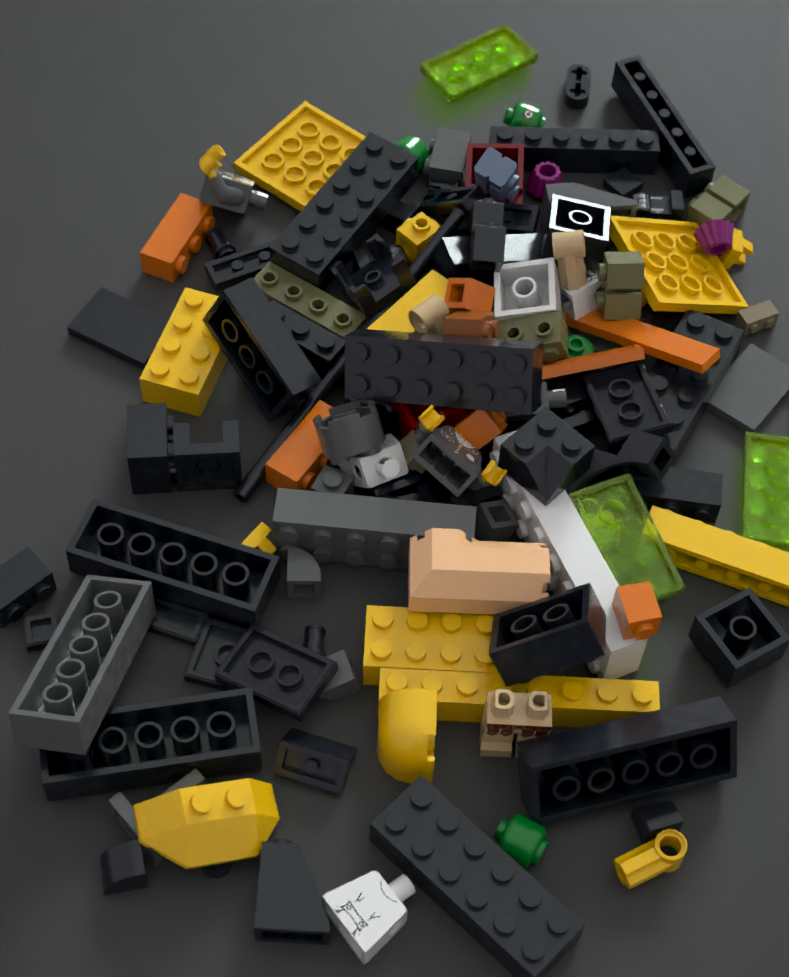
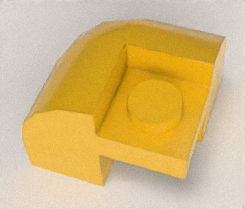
[377,688,437,785]

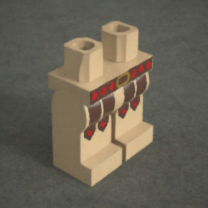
[479,689,552,758]

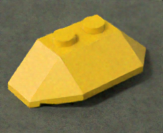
[132,778,280,869]

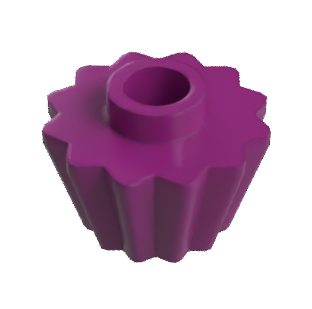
[526,161,564,200]
[694,219,734,256]

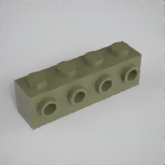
[254,262,367,340]
[498,310,569,362]

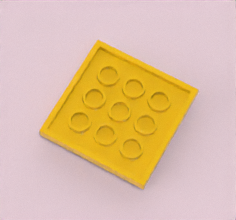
[233,101,366,211]
[609,215,749,314]

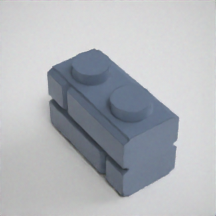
[474,147,521,203]

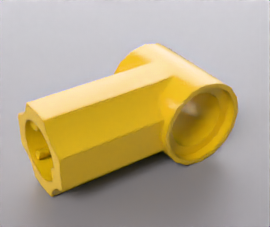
[613,829,687,890]

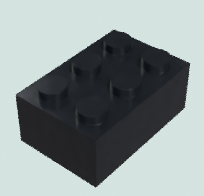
[489,582,606,687]

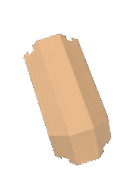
[408,528,550,614]

